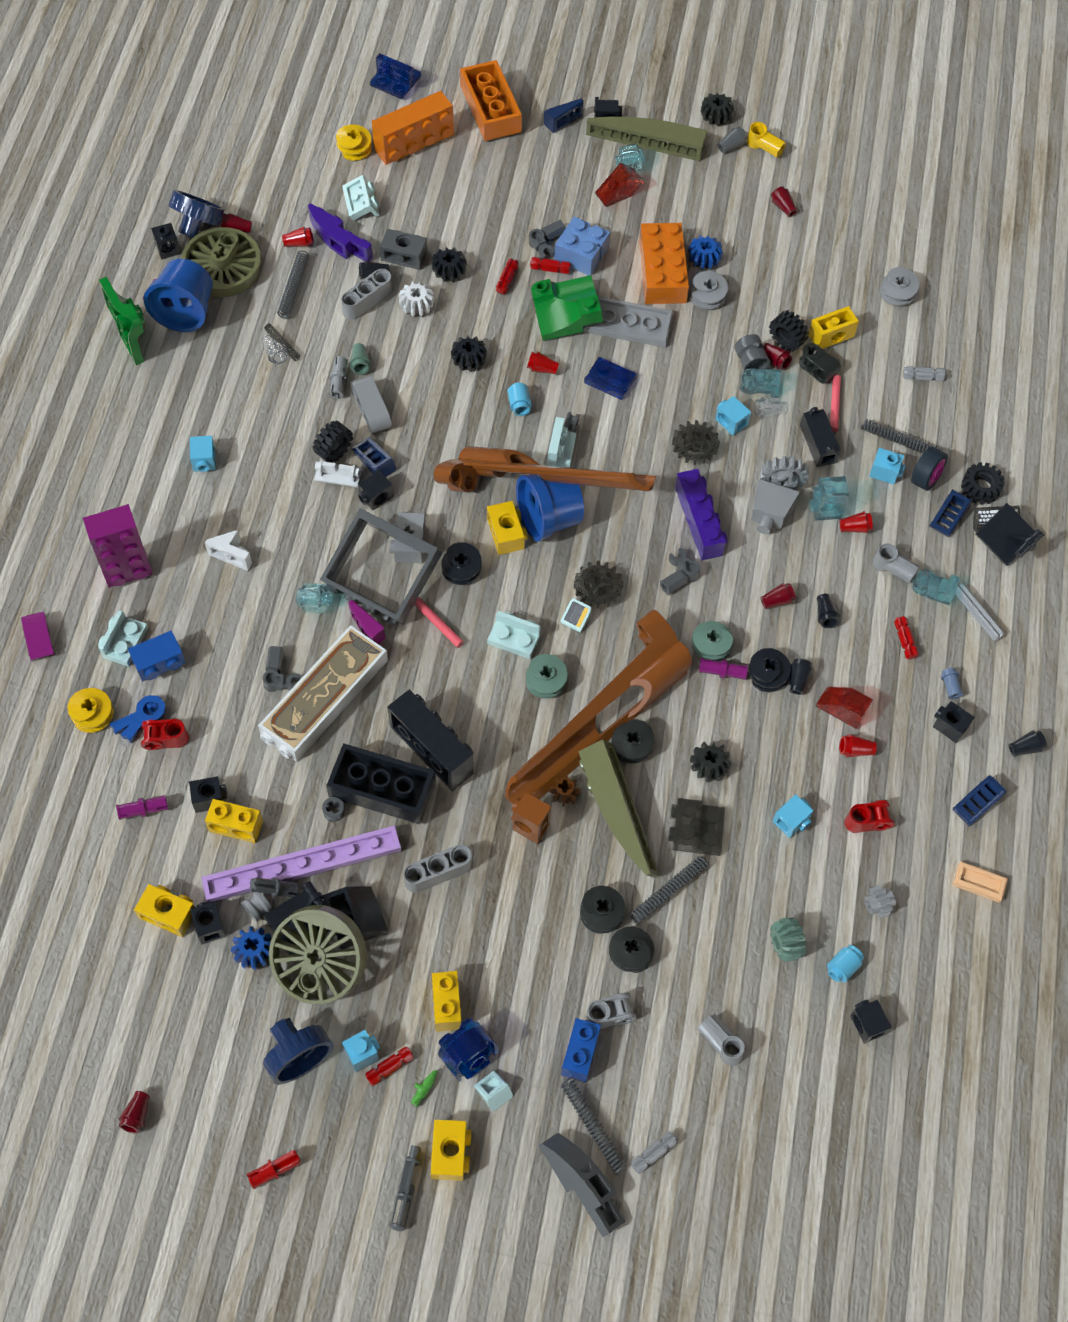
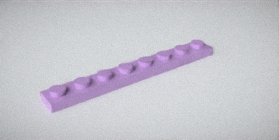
[201,825,401,903]

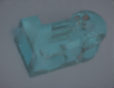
[740,369,781,398]
[912,569,960,605]

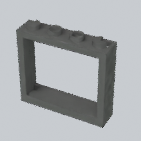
[320,508,443,625]

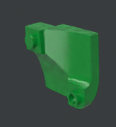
[531,275,603,341]
[98,276,145,365]

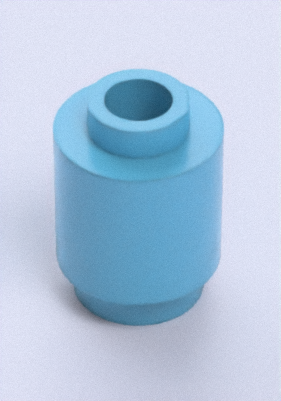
[507,382,532,416]
[827,945,864,982]

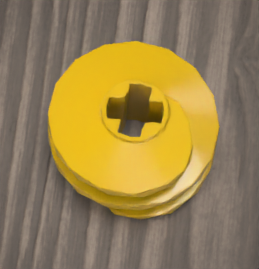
[336,124,372,161]
[67,687,114,733]

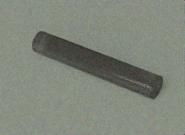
[264,323,300,361]

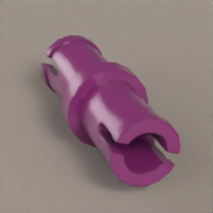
[699,658,748,680]
[116,795,168,820]

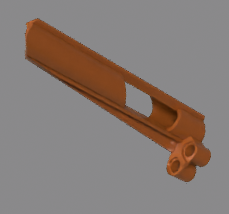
[434,446,656,493]
[505,609,692,804]

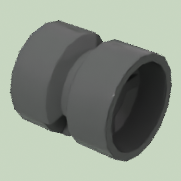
[734,334,770,375]

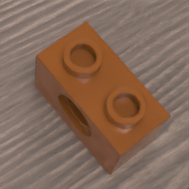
[511,792,551,844]

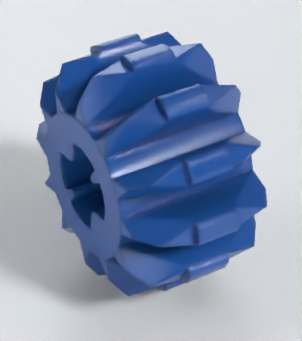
[688,235,723,270]
[231,926,272,971]

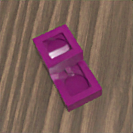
[21,611,55,661]

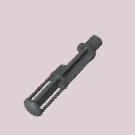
[390,1145,421,1232]

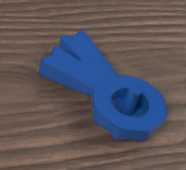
[110,695,166,743]

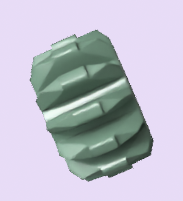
[770,917,807,962]

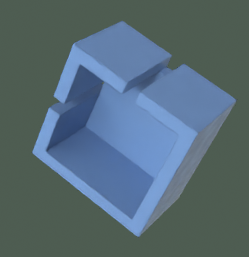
[554,216,610,275]

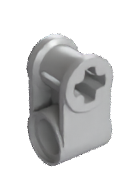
[585,993,637,1029]

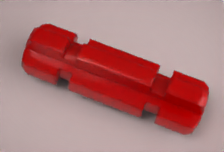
[530,257,570,274]
[496,258,518,294]
[894,616,919,660]
[365,1046,414,1086]

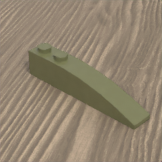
[586,117,707,161]
[578,740,660,878]

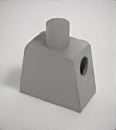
[751,479,799,534]

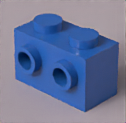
[128,630,186,682]

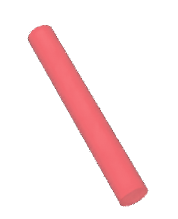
[830,375,841,432]
[414,597,464,648]

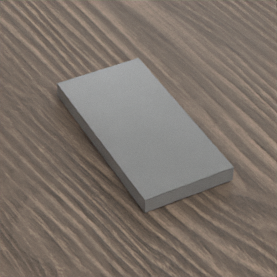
[584,297,673,348]

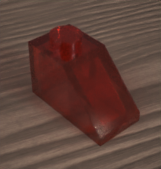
[595,162,644,207]
[816,687,873,729]

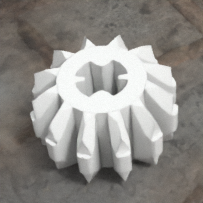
[399,281,434,317]

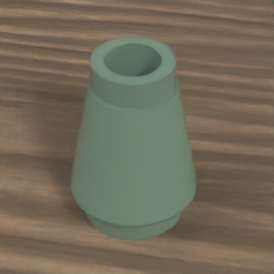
[350,343,371,375]

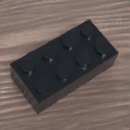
[387,689,474,791]
[326,743,436,824]

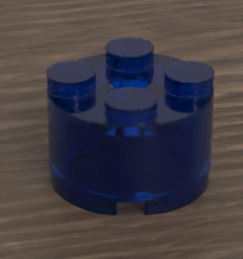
[438,1018,499,1081]

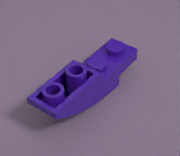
[308,203,373,261]

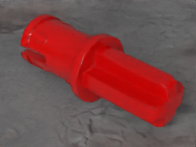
[247,1150,301,1189]

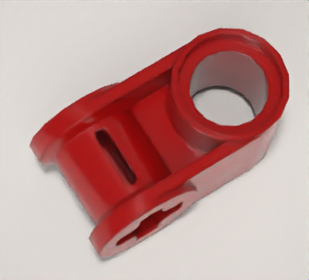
[141,719,189,750]
[844,800,895,833]

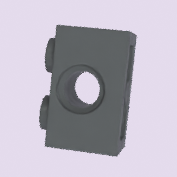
[380,229,427,270]

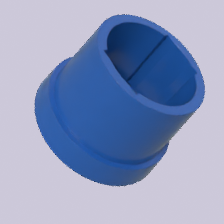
[143,259,213,332]
[516,474,584,541]

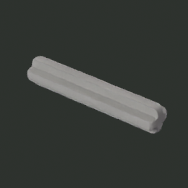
[954,584,1004,641]

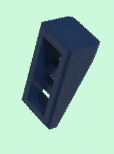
[544,98,584,133]
[352,437,396,477]
[929,489,972,538]
[952,775,1007,827]

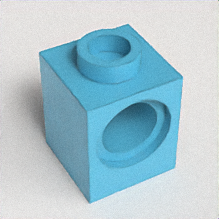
[715,396,751,436]
[190,435,216,472]

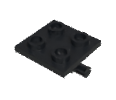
[975,503,1044,566]
[263,882,332,955]

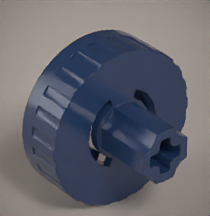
[168,189,225,238]
[263,1018,333,1085]

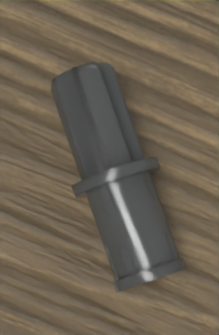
[250,877,299,898]

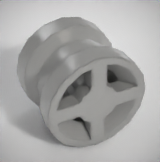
[241,892,273,922]

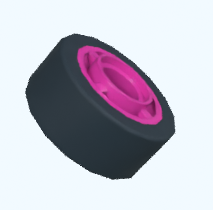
[911,446,948,491]

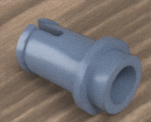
[941,668,963,699]

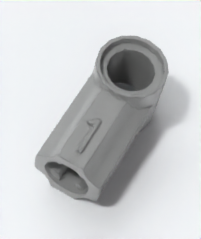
[872,543,920,584]
[698,1013,745,1066]

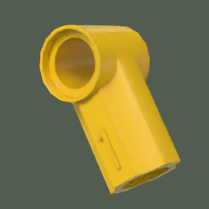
[747,122,786,157]

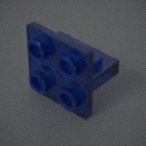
[370,53,421,99]

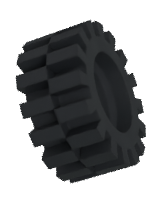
[769,310,809,352]
[313,420,353,463]
[961,462,1005,505]

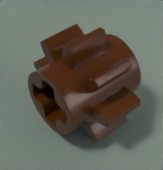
[550,775,580,807]

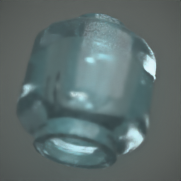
[615,144,645,173]
[296,583,332,613]

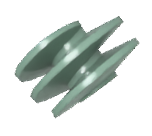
[692,621,733,661]
[525,654,568,699]

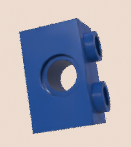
[561,1018,601,1083]

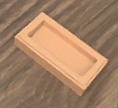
[952,861,1008,903]

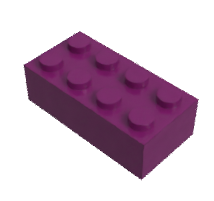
[83,504,153,588]

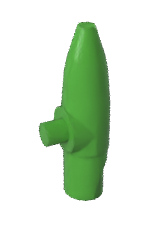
[411,1070,438,1107]

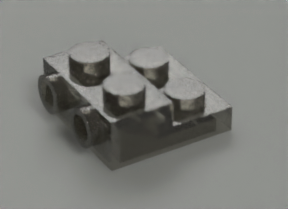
[668,798,725,856]

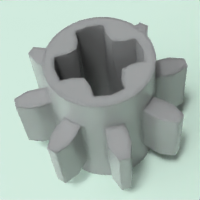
[864,885,896,918]

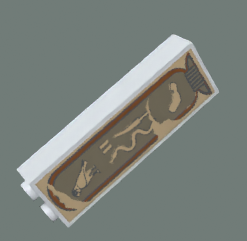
[258,625,388,762]

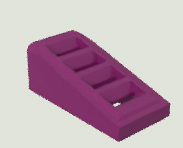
[348,600,385,645]

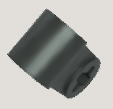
[799,343,841,384]

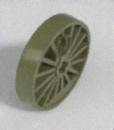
[181,227,261,297]
[269,905,367,1005]

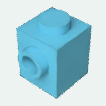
[869,448,905,484]
[772,794,813,838]
[342,1030,380,1073]

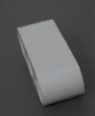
[341,269,392,320]
[351,376,392,434]
[403,845,472,893]

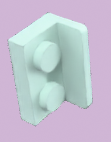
[342,175,380,221]
[548,417,576,468]
[98,610,148,667]
[487,611,541,659]

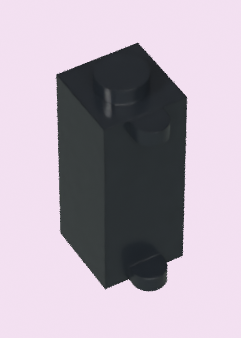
[800,407,841,467]

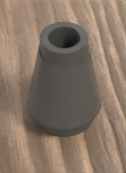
[717,126,748,154]

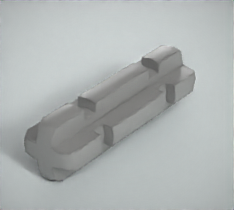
[903,366,946,381]
[631,1131,678,1174]

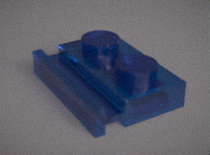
[584,357,636,400]

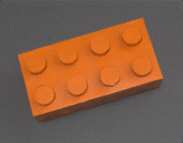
[460,60,522,141]
[372,91,454,165]
[639,222,689,304]

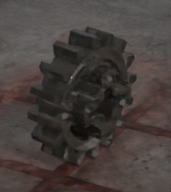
[672,420,720,465]
[574,561,623,609]

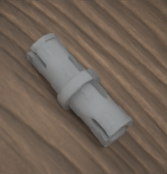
[329,356,348,399]

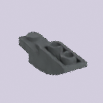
[539,1133,625,1237]

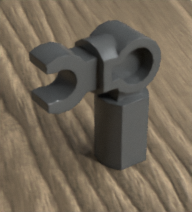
[529,220,566,260]
[660,548,700,595]
[263,646,301,692]

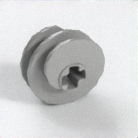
[880,267,919,306]
[690,271,728,309]

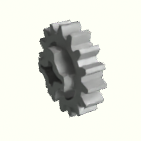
[760,456,809,490]

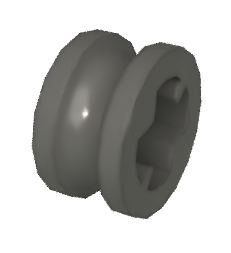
[564,412,580,433]
[322,797,345,822]

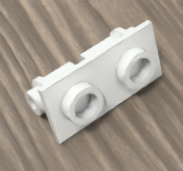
[314,460,362,488]

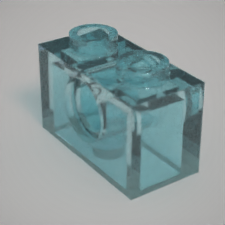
[809,476,849,521]

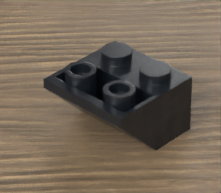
[323,886,388,949]

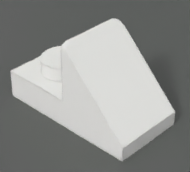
[205,530,252,571]

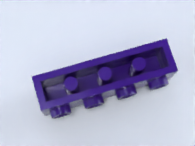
[675,469,728,561]

